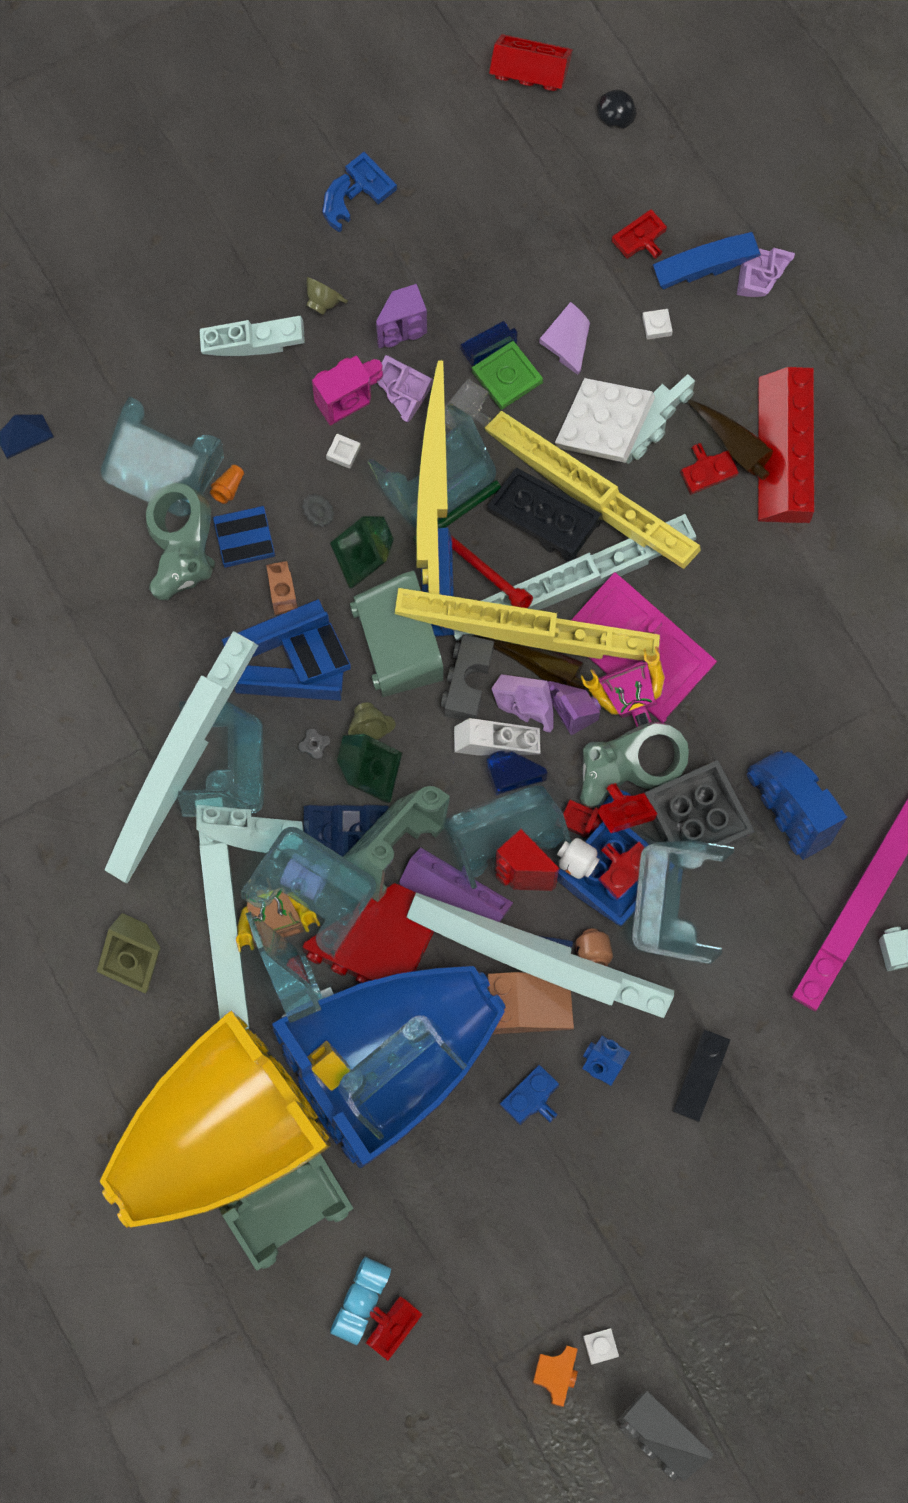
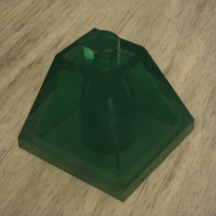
[330,516,394,588]
[337,734,402,803]

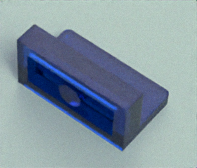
[460,321,518,367]

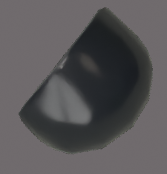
[597,90,637,129]

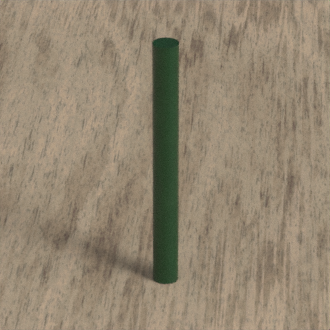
[413,480,501,544]

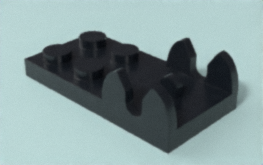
[487,467,603,562]

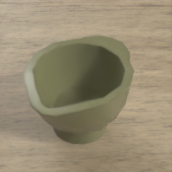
[306,277,348,315]
[348,702,396,743]

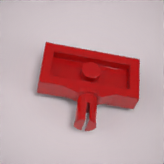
[612,209,667,259]
[680,443,739,495]
[597,783,658,833]
[598,842,658,899]
[365,1296,423,1361]

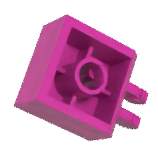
[312,355,383,425]

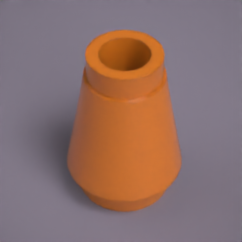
[210,465,244,504]

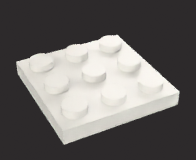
[555,378,655,463]

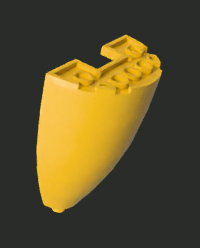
[100,1010,331,1228]

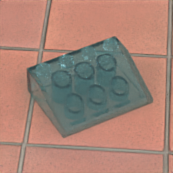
[245,911,323,1023]

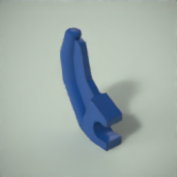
[322,174,351,233]

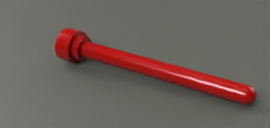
[451,535,533,608]

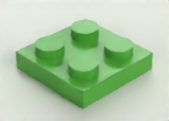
[472,341,543,410]

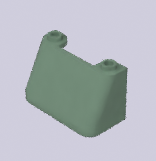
[350,571,443,697]
[340,786,450,902]
[219,1154,354,1271]

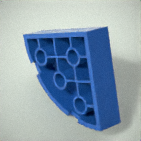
[747,750,847,860]

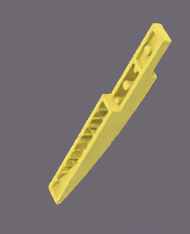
[416,361,448,594]
[485,411,701,569]
[395,588,660,661]

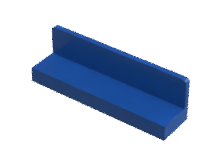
[421,528,455,636]
[222,599,329,657]
[234,666,343,701]

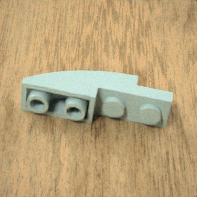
[200,316,305,356]
[626,374,695,464]
[196,805,303,854]

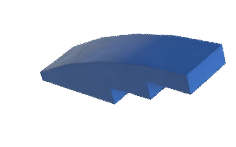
[653,232,761,290]

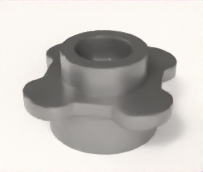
[299,729,330,759]

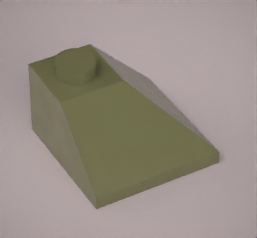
[97,913,161,994]

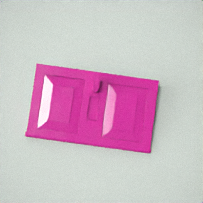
[571,572,717,723]

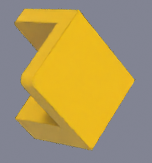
[307,1041,353,1091]

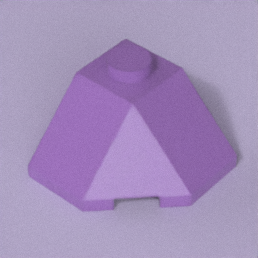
[548,681,601,735]

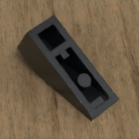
[673,1029,731,1122]

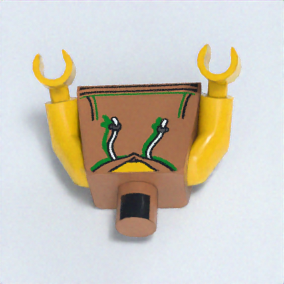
[236,878,320,952]

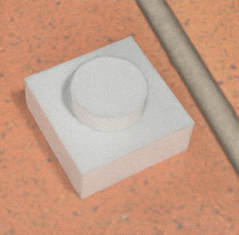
[642,309,673,340]
[326,434,361,469]
[583,1328,619,1365]

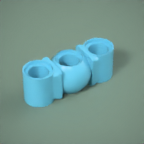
[330,1256,391,1345]

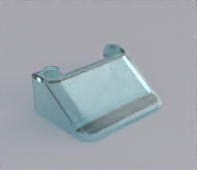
[101,397,224,517]

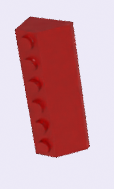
[758,367,814,523]

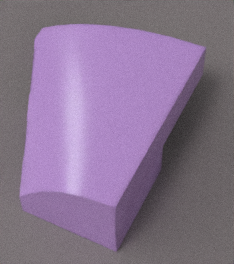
[737,248,795,297]
[539,302,590,375]
[377,355,434,422]
[492,674,553,732]

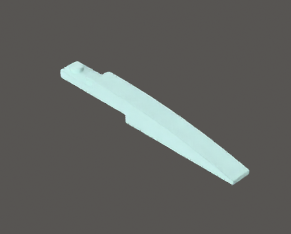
[454,514,696,641]
[105,631,258,883]
[195,794,250,1030]
[407,893,674,1018]

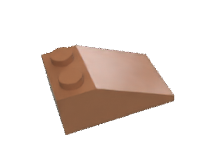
[488,972,574,1034]

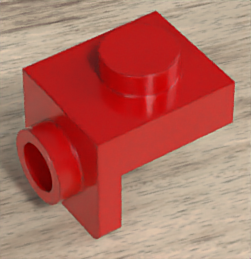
[558,800,602,839]

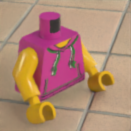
[581,646,665,727]

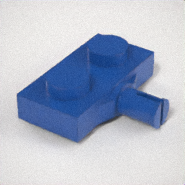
[345,152,397,204]
[500,1065,559,1125]

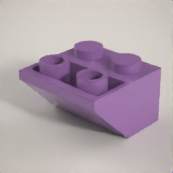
[376,284,427,348]

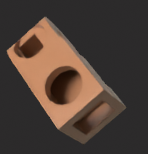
[266,561,297,615]

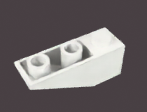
[454,718,540,755]

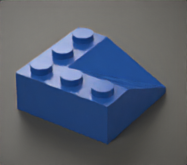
[557,822,674,927]

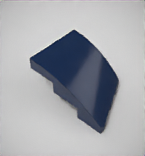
[304,805,389,860]

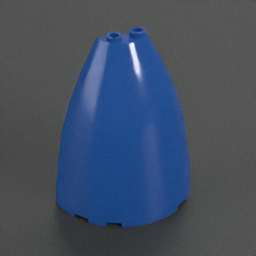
[272,966,506,1168]

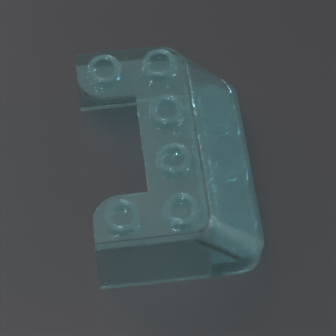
[241,827,376,958]

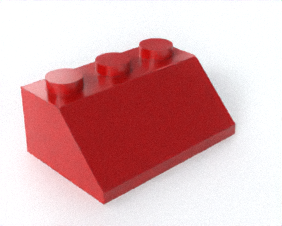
[489,34,573,91]
[495,829,559,891]

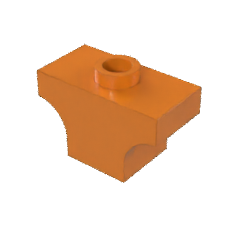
[532,1346,578,1407]

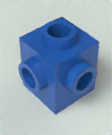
[582,1036,631,1086]

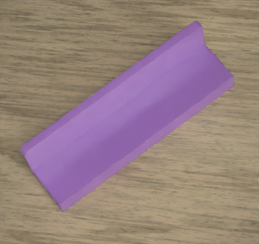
[399,847,513,922]

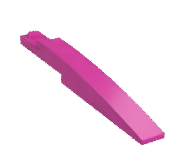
[791,799,908,1012]

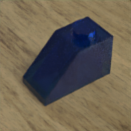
[486,751,548,796]

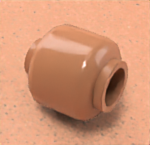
[575,929,613,966]

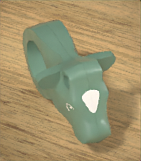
[146,482,215,600]
[580,722,689,808]

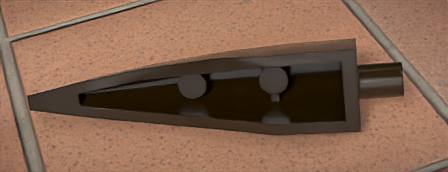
[687,399,773,480]
[478,636,586,690]

